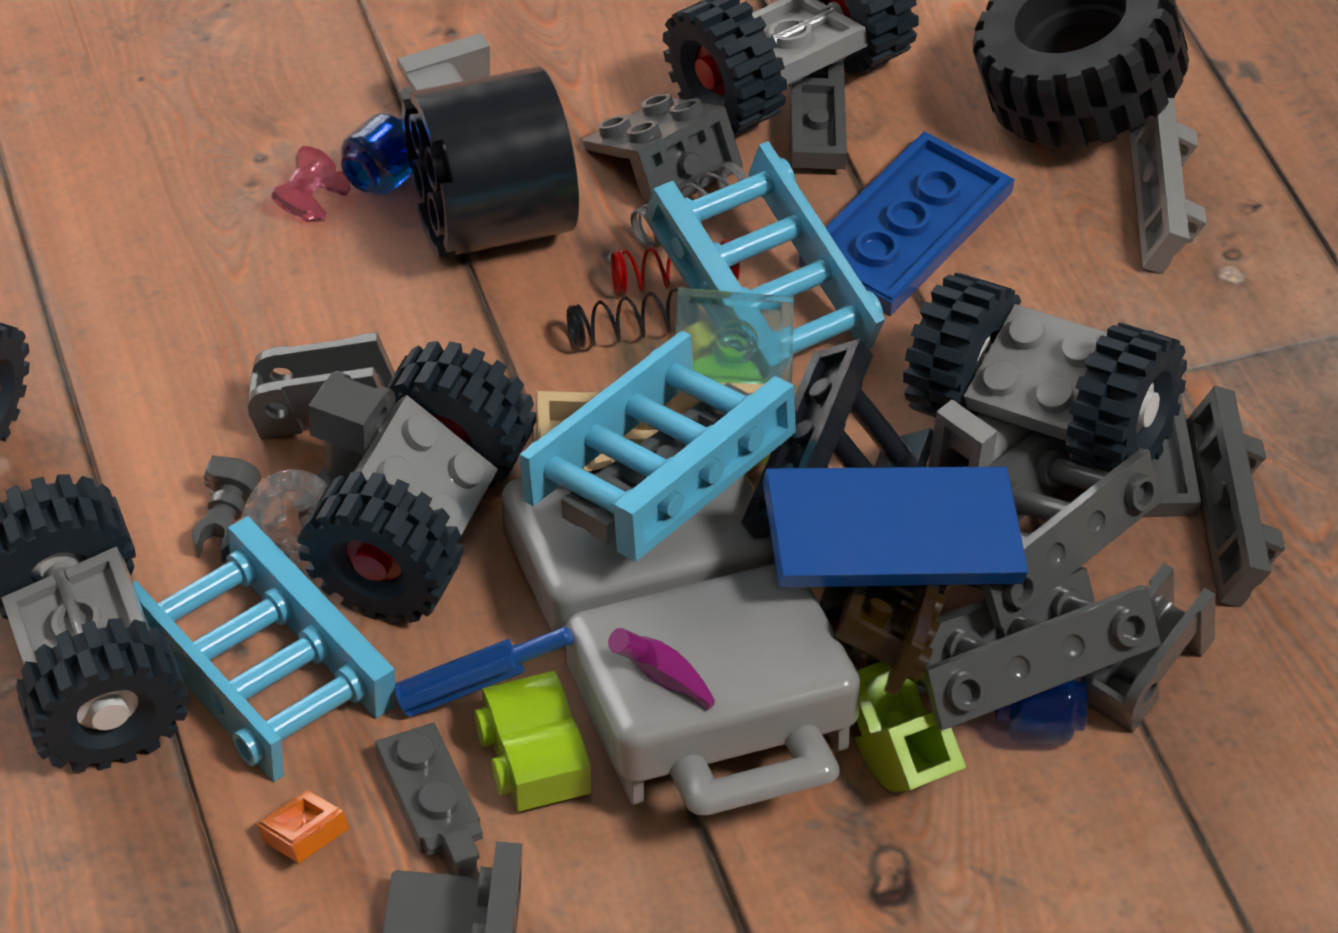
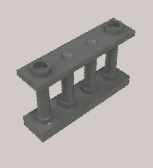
[900,431,1163,629]
[866,566,1161,730]

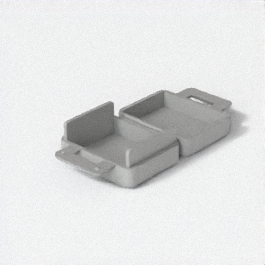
[502,467,860,815]

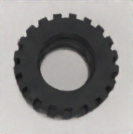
[972,0,1189,149]

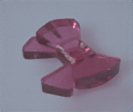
[271,146,351,222]

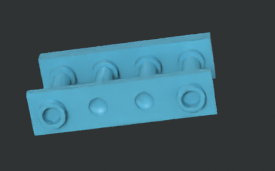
[644,141,885,384]
[519,331,796,562]
[133,516,396,782]

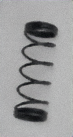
[566,285,698,350]

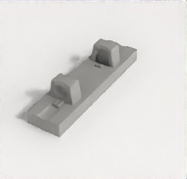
[1130,98,1207,274]

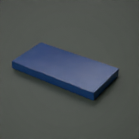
[799,131,1015,316]
[762,467,1028,587]

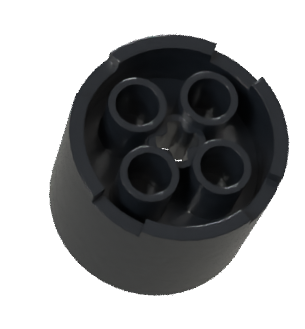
[402,66,579,258]

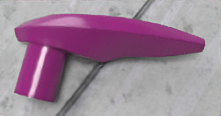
[608,628,715,710]

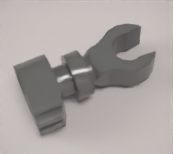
[192,455,261,562]

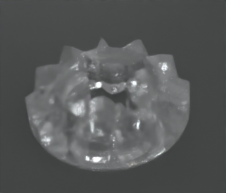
[243,470,328,563]

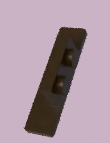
[834,585,948,697]

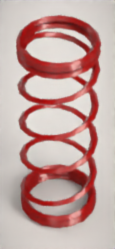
[611,239,740,295]

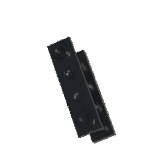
[741,339,934,619]

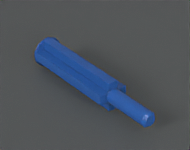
[395,626,574,717]

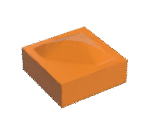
[257,790,350,864]

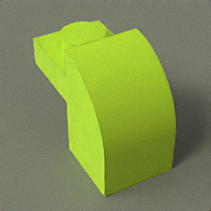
[854,661,966,792]

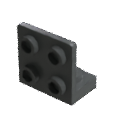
[582,93,744,209]
[383,841,522,933]

